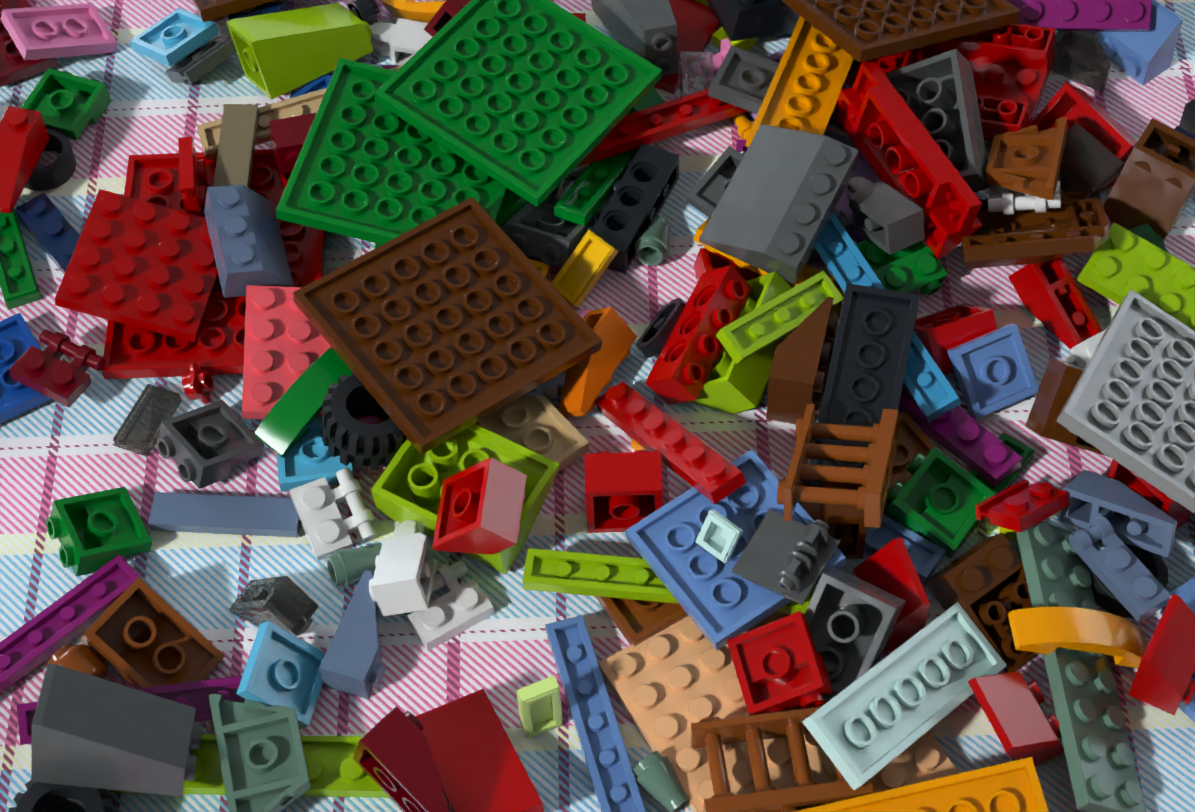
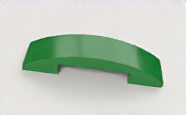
[254,347,352,458]

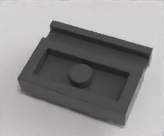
[165,37,237,85]

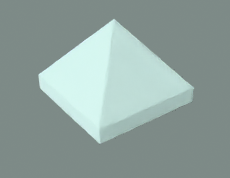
[695,509,743,564]

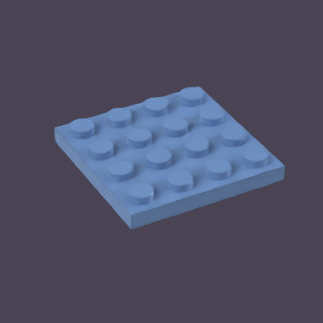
[625,449,846,650]

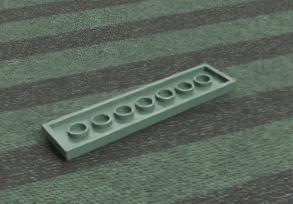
[1016,521,1146,812]

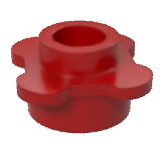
[182,363,214,404]

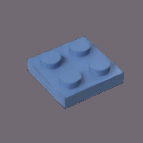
[947,324,1039,419]

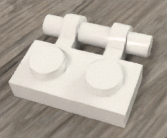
[988,180,1061,215]
[290,468,377,561]
[407,560,495,651]

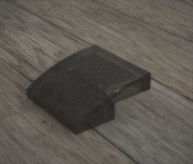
[1058,123,1124,200]

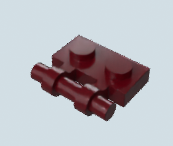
[9,329,106,408]

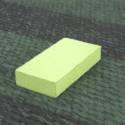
[516,675,563,738]

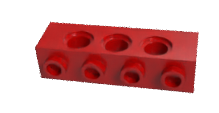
[645,265,753,405]

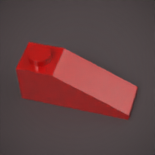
[0,106,50,214]
[1008,258,1102,349]

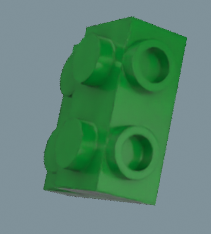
[21,68,111,140]
[855,239,948,297]
[884,447,996,555]
[46,487,152,577]

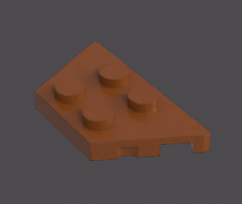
[985,118,1068,200]

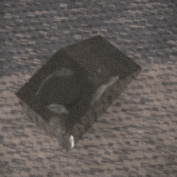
[1051,31,1111,93]
[229,576,319,636]

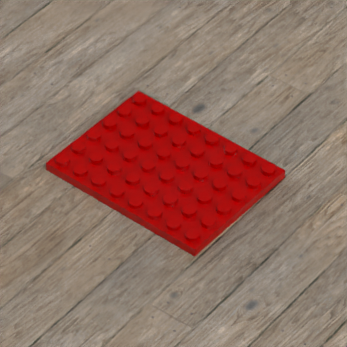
[101,149,326,380]

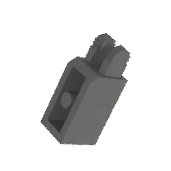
[847,176,926,255]

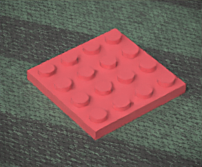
[242,285,384,423]

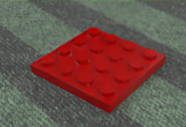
[55,189,219,343]

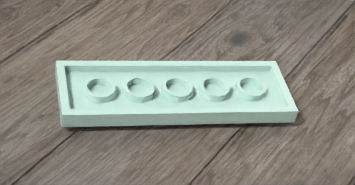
[802,602,1007,790]

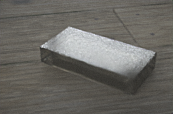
[113,384,182,457]

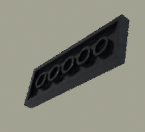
[805,283,920,487]

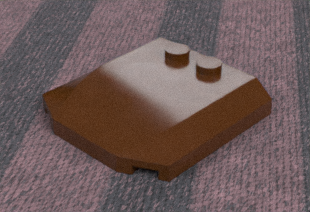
[961,191,1109,269]

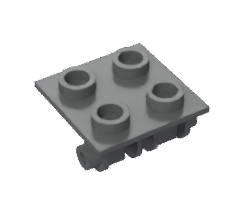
[732,509,840,605]

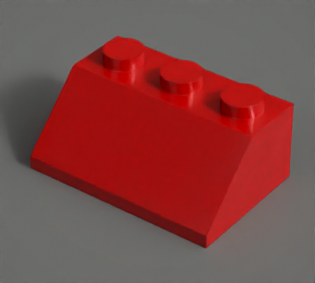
[1031,83,1137,199]

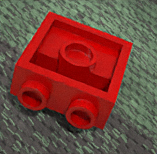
[727,611,834,716]

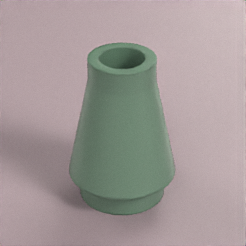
[635,216,671,266]
[326,545,381,587]
[633,751,690,812]

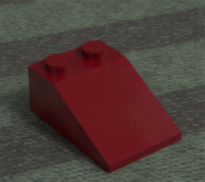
[353,706,449,812]

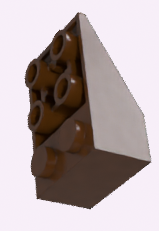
[1103,118,1195,241]
[766,297,839,425]
[1025,357,1106,456]
[926,533,1038,673]

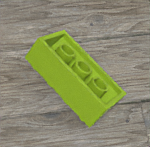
[688,271,792,415]

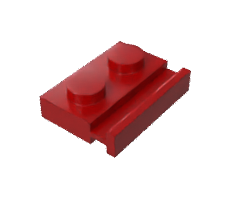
[178,136,207,217]
[975,479,1069,533]

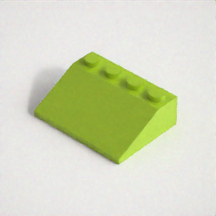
[370,424,560,575]

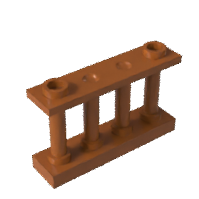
[777,404,899,528]
[691,702,874,812]

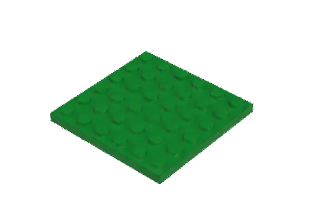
[374,0,662,207]
[276,58,508,245]

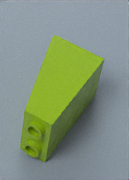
[226,3,374,100]

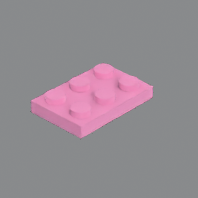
[1,3,118,60]

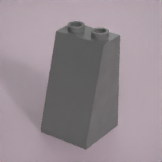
[591,0,678,76]
[31,663,202,797]

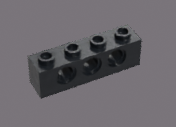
[586,143,679,274]

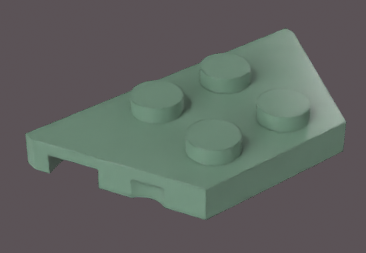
[209,694,311,812]

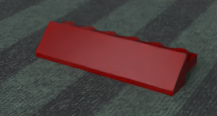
[833,60,982,259]

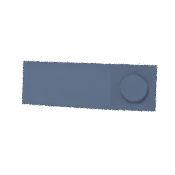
[1060,469,1177,558]
[319,570,385,700]

